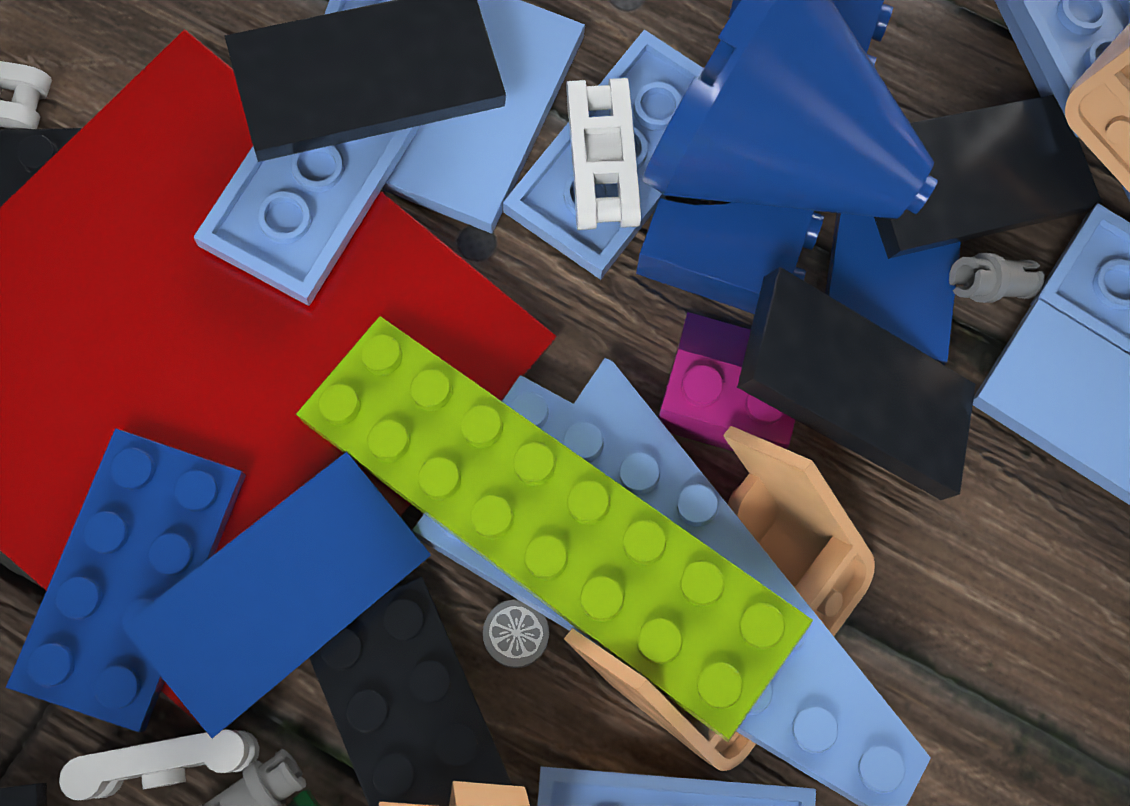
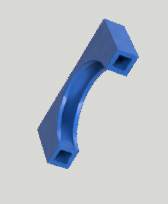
[636,0,893,314]

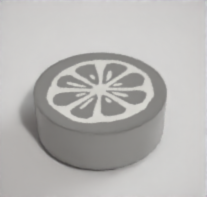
[483,599,549,668]

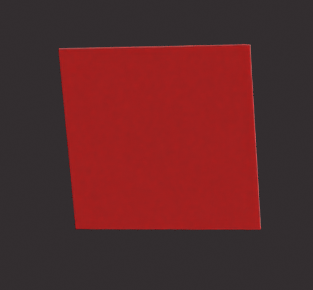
[0,29,557,728]

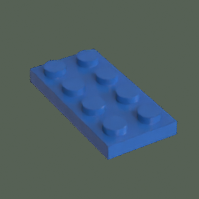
[825,213,961,365]
[5,428,246,732]
[121,452,431,738]

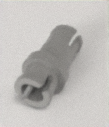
[949,253,1044,303]
[199,749,306,806]

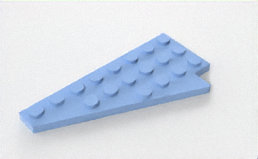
[412,358,931,806]

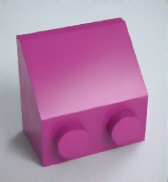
[658,312,795,452]

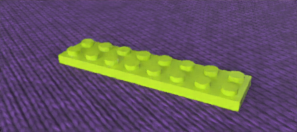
[296,316,813,742]

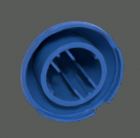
[642,0,938,219]

